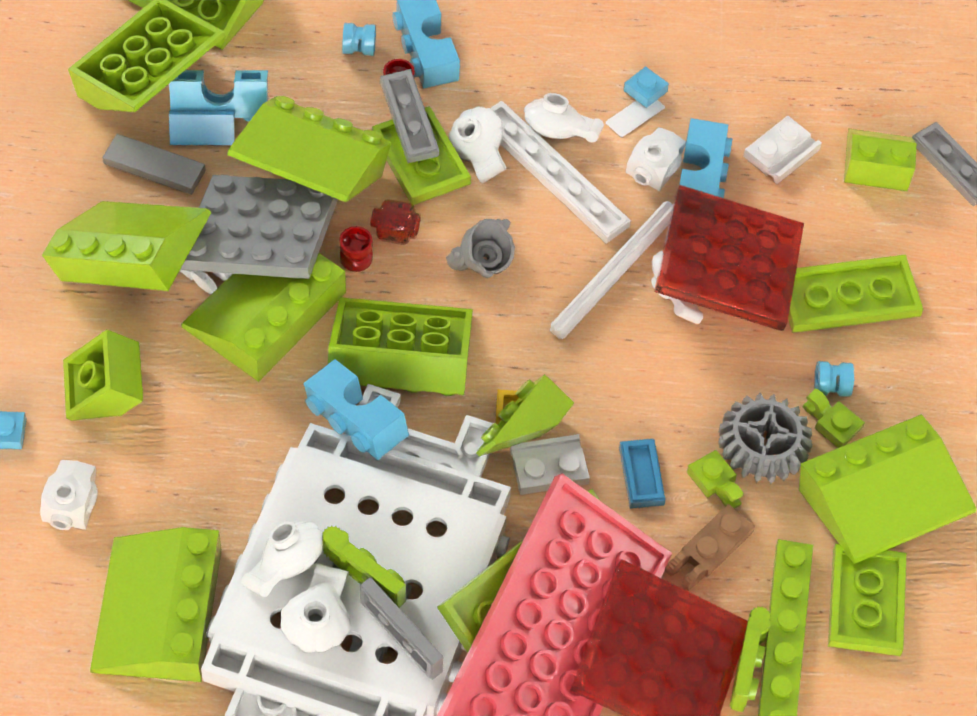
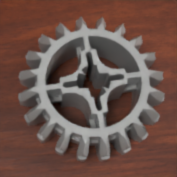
[718,393,812,484]

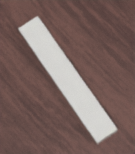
[491,101,631,244]

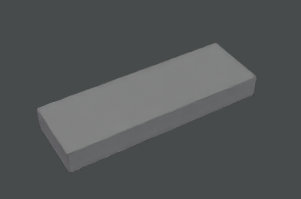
[380,69,439,163]
[912,122,977,206]
[102,134,206,195]
[360,577,444,680]

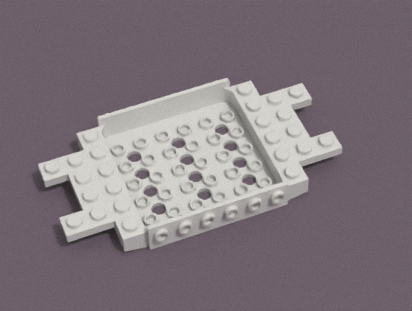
[201,384,511,716]

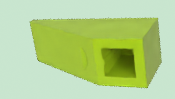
[476,374,574,457]

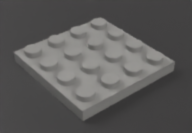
[180,175,338,279]

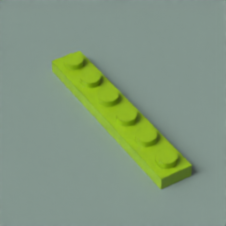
[758,539,813,716]

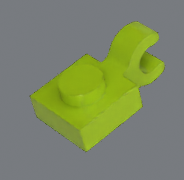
[803,388,865,448]
[687,450,744,509]

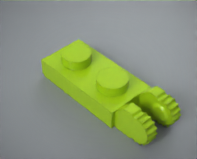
[322,525,406,608]
[729,606,771,712]

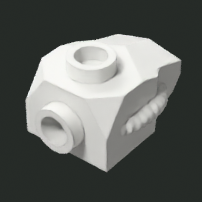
[626,127,686,191]
[40,460,98,530]

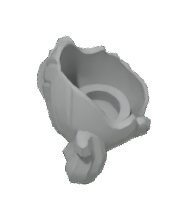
[446,219,515,278]

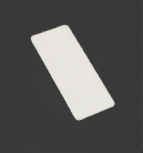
[606,100,665,137]

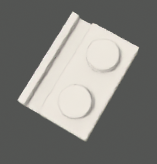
[743,116,822,184]
[510,434,590,495]

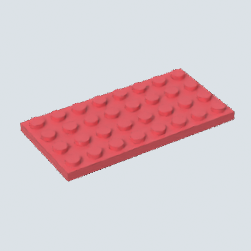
[437,473,672,716]

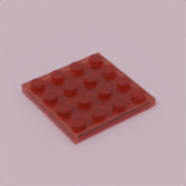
[654,185,804,331]
[570,559,748,716]

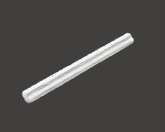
[550,201,678,339]

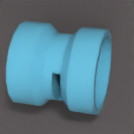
[342,23,376,56]
[814,361,854,397]

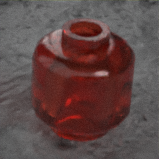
[370,199,421,245]

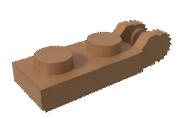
[665,504,755,591]

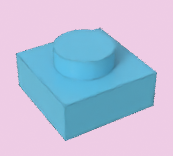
[624,66,669,108]
[0,411,27,449]

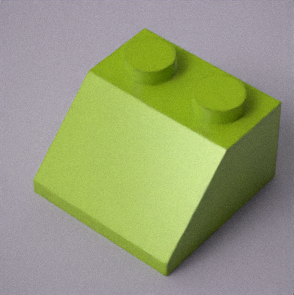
[844,128,917,191]
[63,329,143,421]

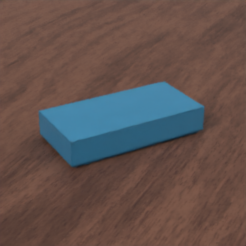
[169,111,235,145]
[619,439,666,509]

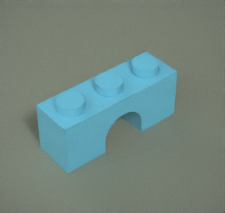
[392,0,460,89]
[169,70,269,121]
[676,118,733,220]
[303,359,409,460]

